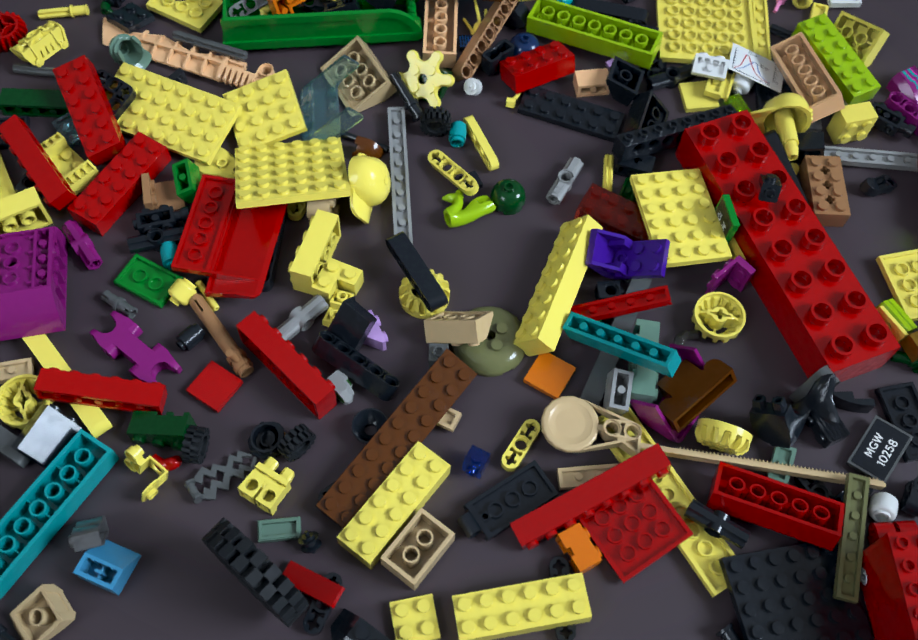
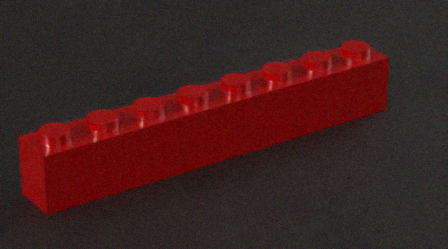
[510,443,672,550]

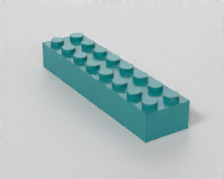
[0,429,120,599]

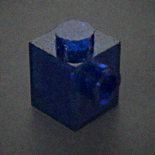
[462,445,491,479]

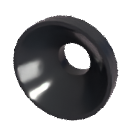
[351,408,387,444]

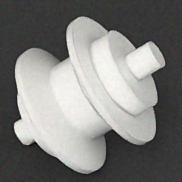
[464,78,482,96]

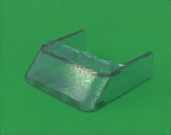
[300,55,364,141]

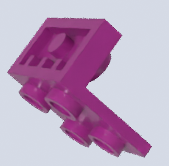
[705,255,756,294]

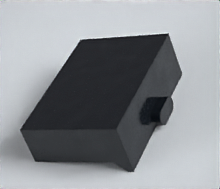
[327,296,377,351]

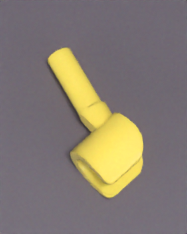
[505,92,522,108]

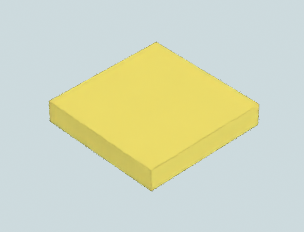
[678,80,720,113]

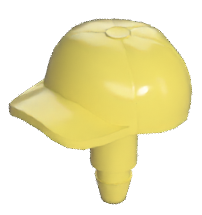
[749,92,813,161]
[347,153,391,224]

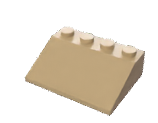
[320,36,397,116]

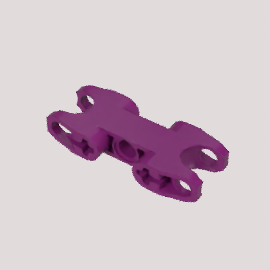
[89,311,183,383]

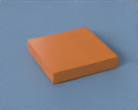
[523,353,576,400]

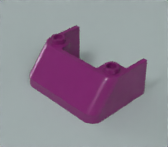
[630,343,705,443]

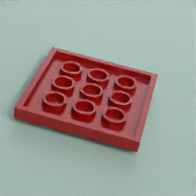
[578,479,693,584]

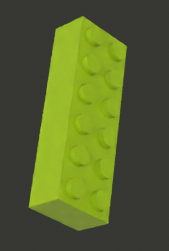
[791,13,881,105]

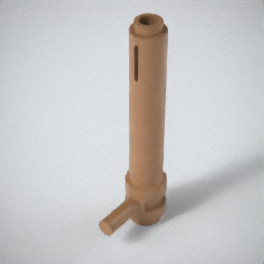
[189,293,254,378]

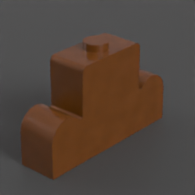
[657,359,737,433]

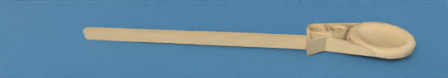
[541,396,886,490]

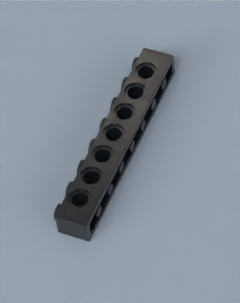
[612,104,738,162]

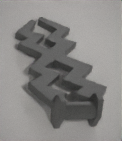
[184,451,257,504]

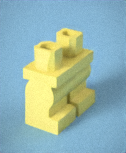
[238,457,295,516]

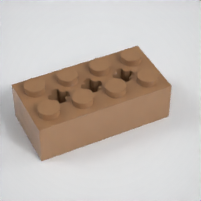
[799,155,851,227]

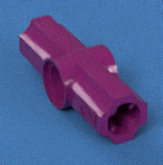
[62,220,103,270]

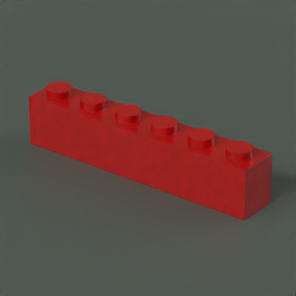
[0,114,77,211]
[33,367,168,415]

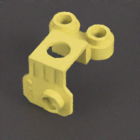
[124,444,168,502]

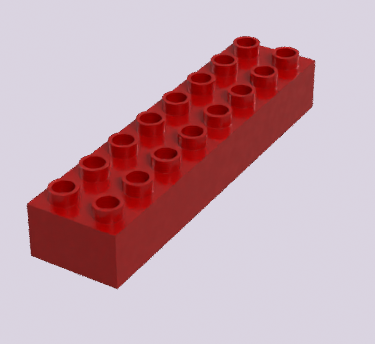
[675,110,901,382]

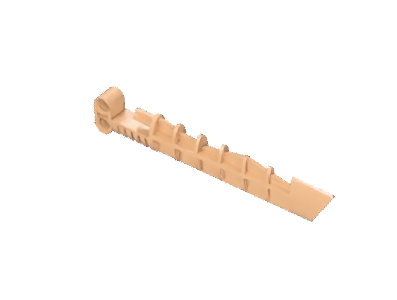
[102,17,275,88]

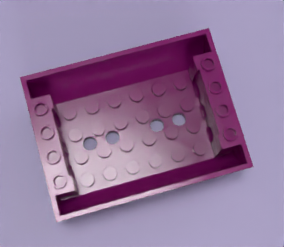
[0,226,68,341]

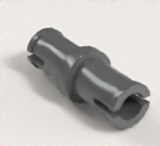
[101,290,138,319]

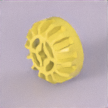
[399,269,450,319]
[691,292,746,343]
[0,374,54,430]
[694,418,753,456]

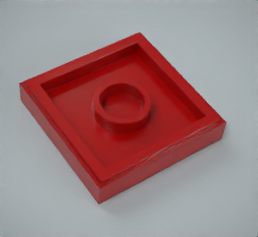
[186,360,243,413]

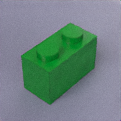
[172,158,201,204]

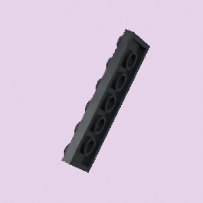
[517,87,625,143]

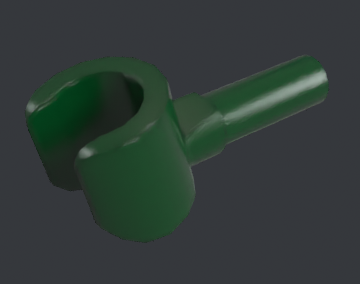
[100,1,113,15]

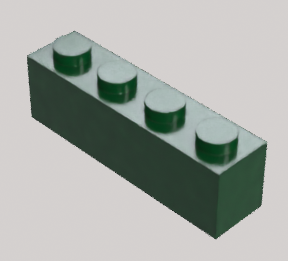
[0,88,71,118]

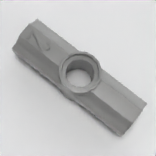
[546,157,584,205]
[277,294,329,341]

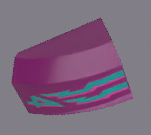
[886,65,918,105]

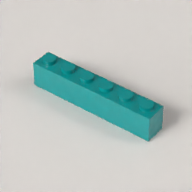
[562,311,682,378]

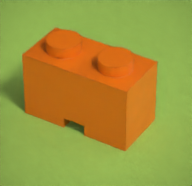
[555,522,602,574]

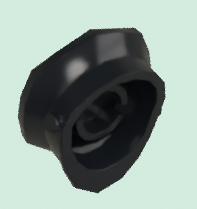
[247,421,286,460]

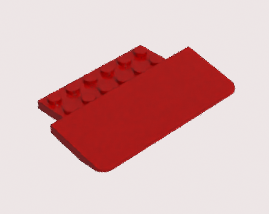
[171,174,288,299]

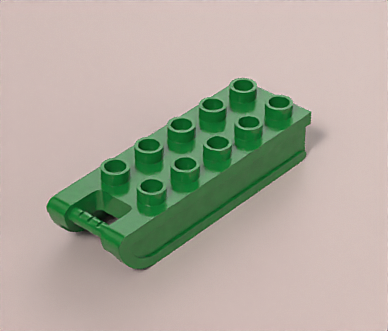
[220,0,423,51]

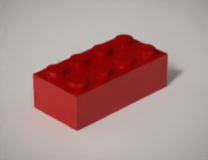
[499,41,575,94]

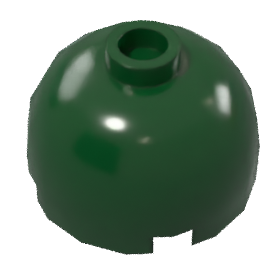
[490,179,526,215]

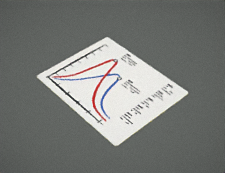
[728,43,783,93]

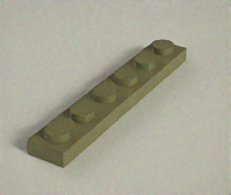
[833,472,870,604]

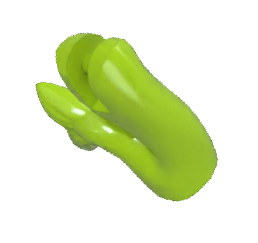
[442,189,496,228]

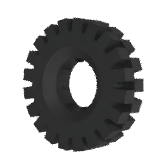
[201,518,310,627]

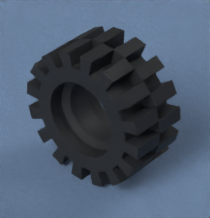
[420,106,451,137]
[277,423,316,462]
[181,425,210,465]

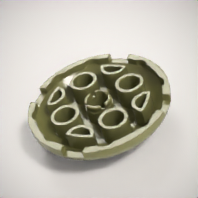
[451,306,525,377]

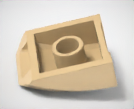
[10,584,76,640]

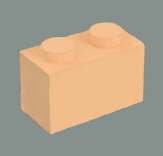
[573,68,610,98]

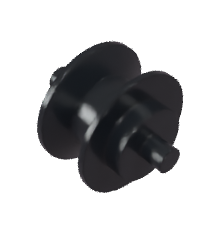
[298,530,322,554]

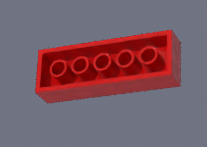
[53,55,126,166]
[67,131,172,237]
[236,311,337,420]
[706,461,845,551]

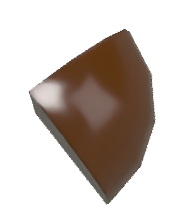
[352,135,384,159]

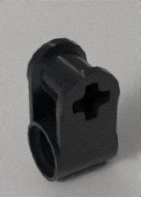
[899,477,918,517]

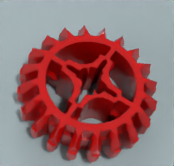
[0,11,28,53]

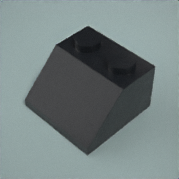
[606,56,645,107]

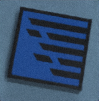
[458,35,473,52]

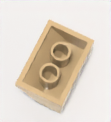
[424,311,493,346]

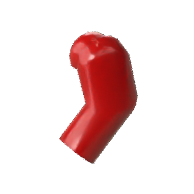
[152,454,182,472]

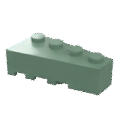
[628,319,660,405]

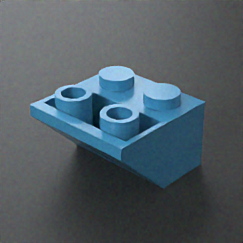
[73,539,142,596]

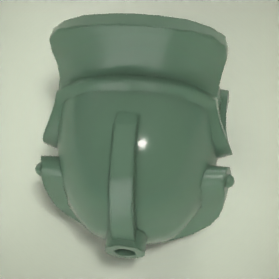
[109,34,152,70]

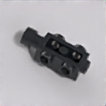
[872,102,917,139]
[132,205,190,235]

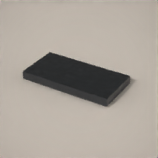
[874,382,918,463]

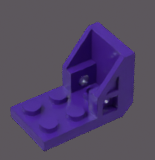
[585,229,670,280]

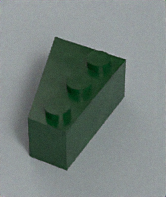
[126,410,197,451]

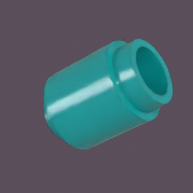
[449,121,467,148]
[160,241,178,270]

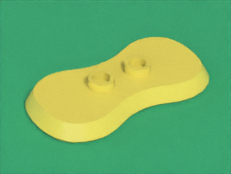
[194,147,235,179]

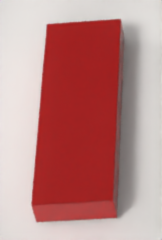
[283,560,345,609]

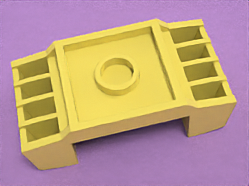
[41,132,99,195]

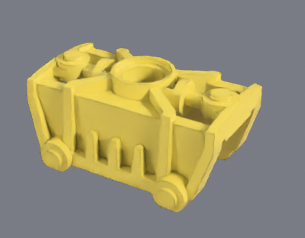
[9,20,69,67]

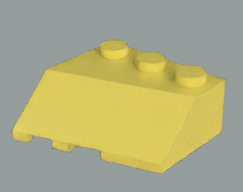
[834,11,890,67]

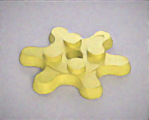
[399,50,455,108]

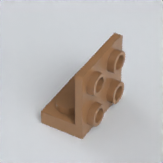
[141,173,186,211]

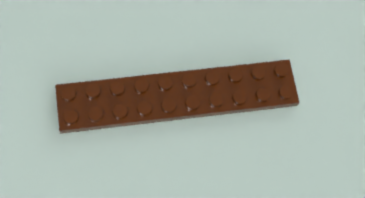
[315,349,477,529]

